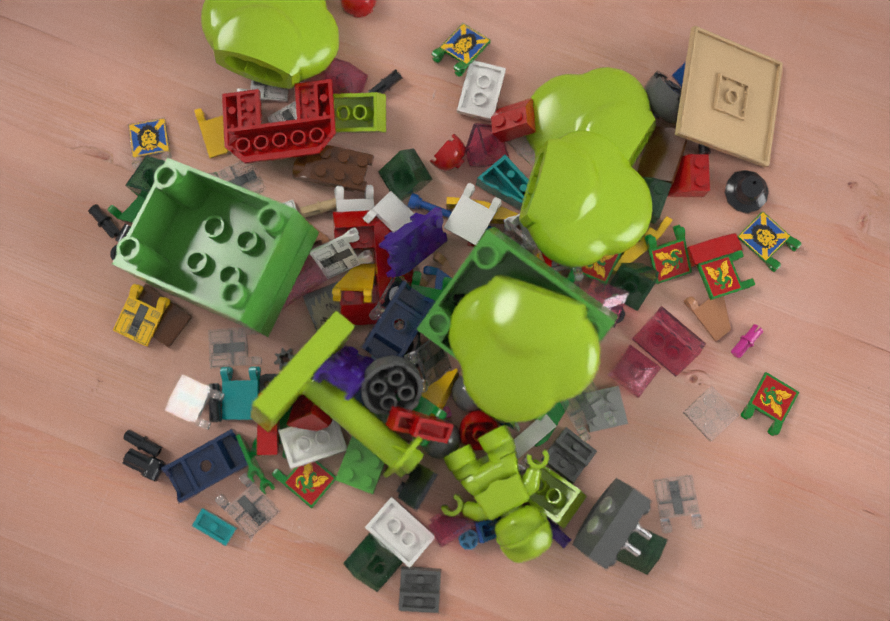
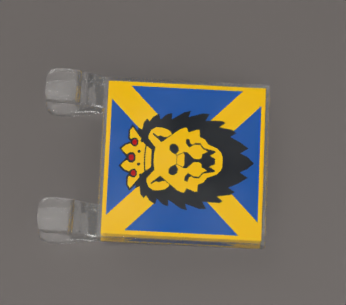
[128,118,172,172]

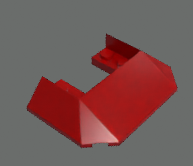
[222,79,336,164]
[332,210,413,326]

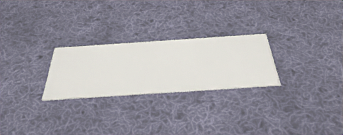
[514,414,556,459]

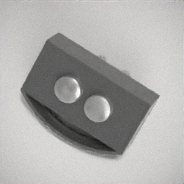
[572,478,652,570]

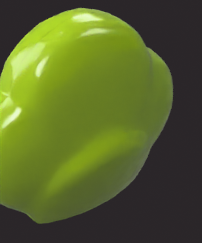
[201,0,339,89]
[525,67,656,167]
[519,130,653,268]
[449,275,600,422]

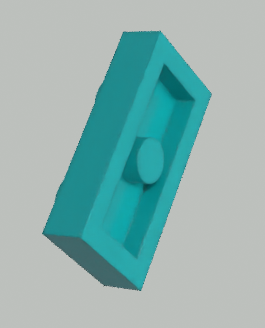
[192,508,237,546]

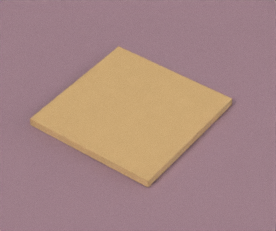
[675,26,783,168]

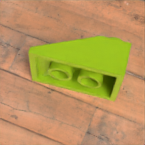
[333,92,386,133]
[522,459,587,529]

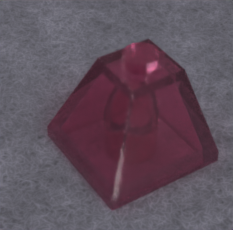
[324,58,368,94]
[466,123,510,168]
[587,278,629,328]
[607,344,661,398]
[428,513,475,548]

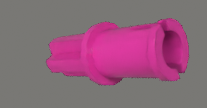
[731,324,763,358]

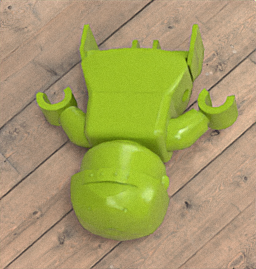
[441,425,553,563]

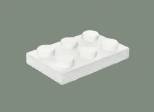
[457,61,506,121]
[279,420,347,469]
[365,497,436,568]

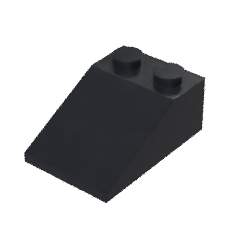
[396,463,438,511]

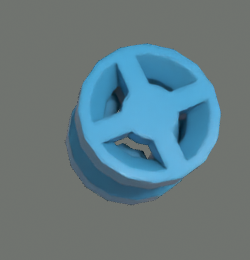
[458,528,479,550]

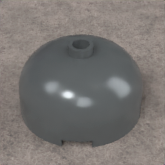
[644,71,682,123]
[361,356,423,415]

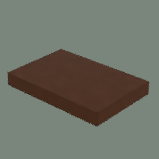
[637,126,688,184]
[137,283,192,348]

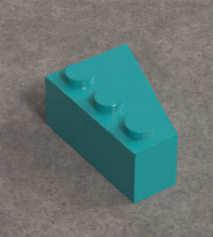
[475,155,529,211]

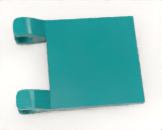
[220,366,261,420]

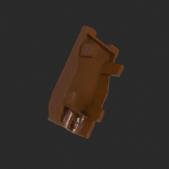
[292,145,374,192]

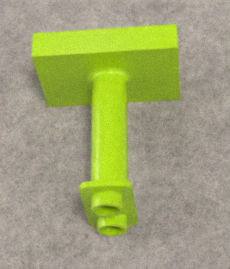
[250,311,424,478]

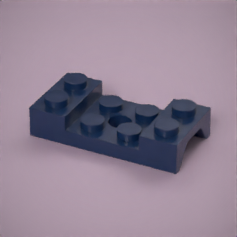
[360,281,436,359]
[161,429,248,503]

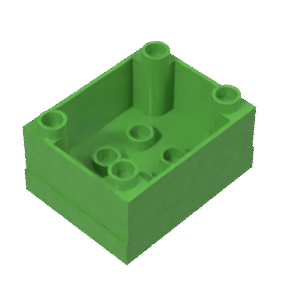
[112,158,319,337]
[416,227,618,421]

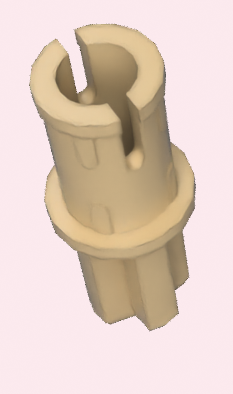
[300,198,336,218]

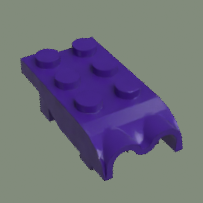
[379,207,448,278]
[312,346,375,400]

